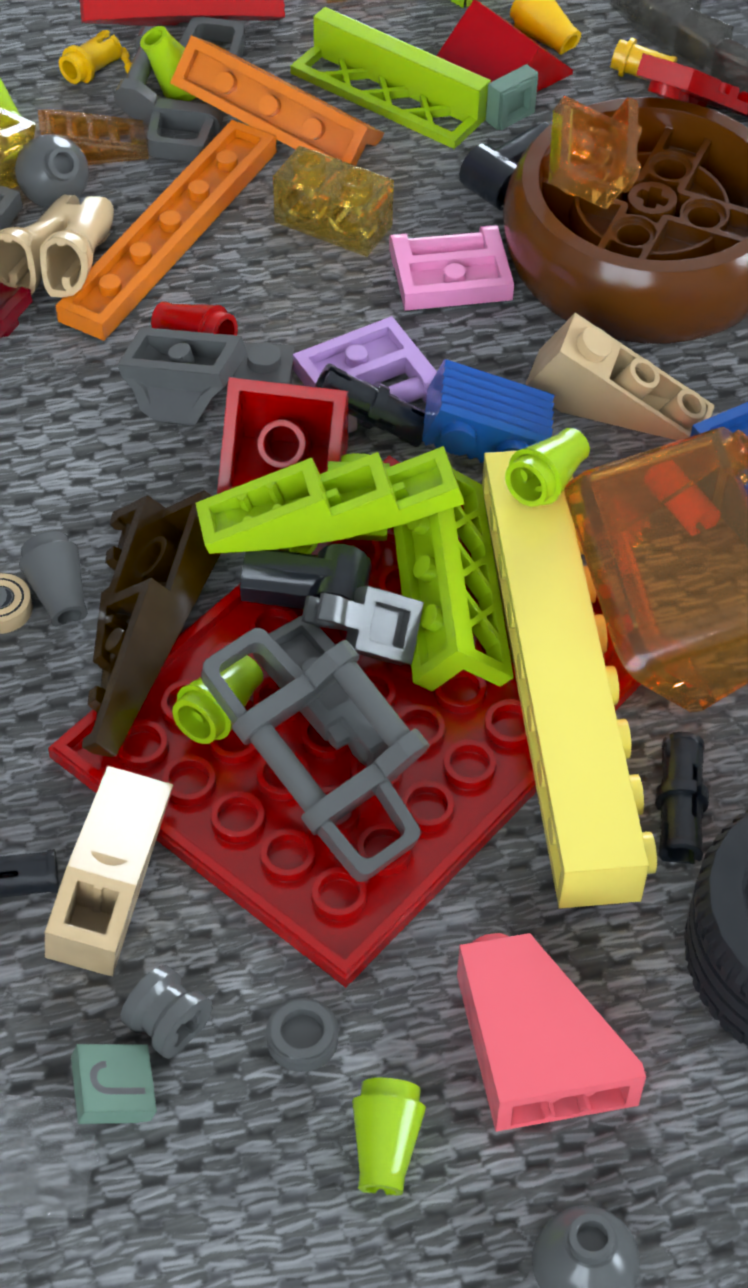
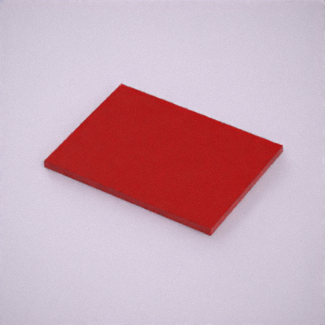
[48,455,678,988]

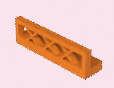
[170,35,384,176]

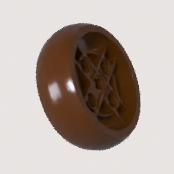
[503,97,748,344]

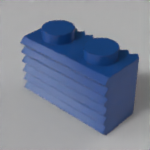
[422,359,555,463]

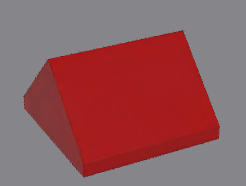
[436,0,573,92]
[217,377,348,494]

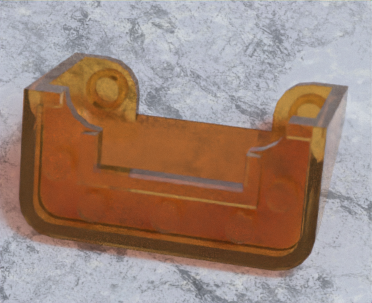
[564,427,748,713]

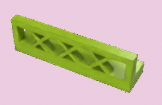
[290,7,491,149]
[393,468,514,691]

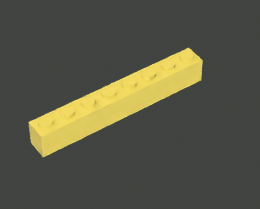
[482,451,657,909]

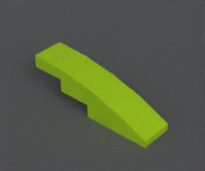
[195,446,465,554]

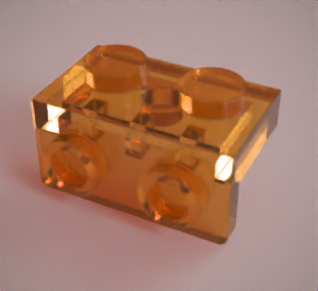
[548,95,642,210]

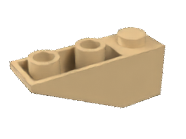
[525,313,715,443]
[45,766,173,976]

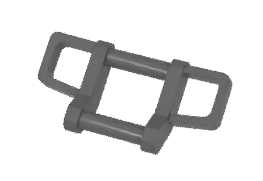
[114,17,246,162]
[201,628,430,882]

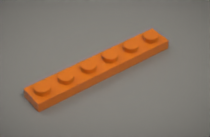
[55,120,277,341]

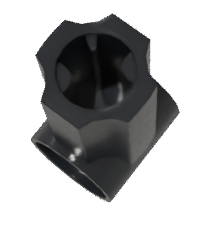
[459,122,550,211]
[240,544,372,610]

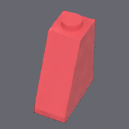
[457,933,646,1132]

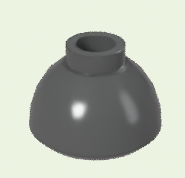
[15,134,89,208]
[532,1205,640,1288]

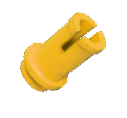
[59,30,122,84]
[610,37,678,80]

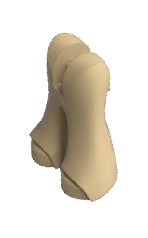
[0,194,114,298]

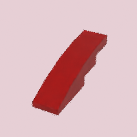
[80,0,285,26]

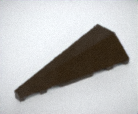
[82,490,221,757]

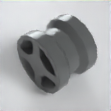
[120,965,213,1059]

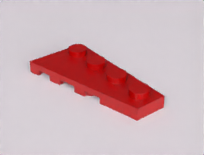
[636,53,748,117]

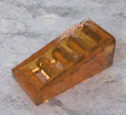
[37,109,149,165]

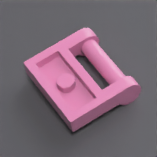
[389,225,514,311]

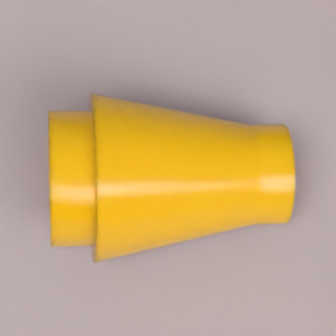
[510,0,581,55]

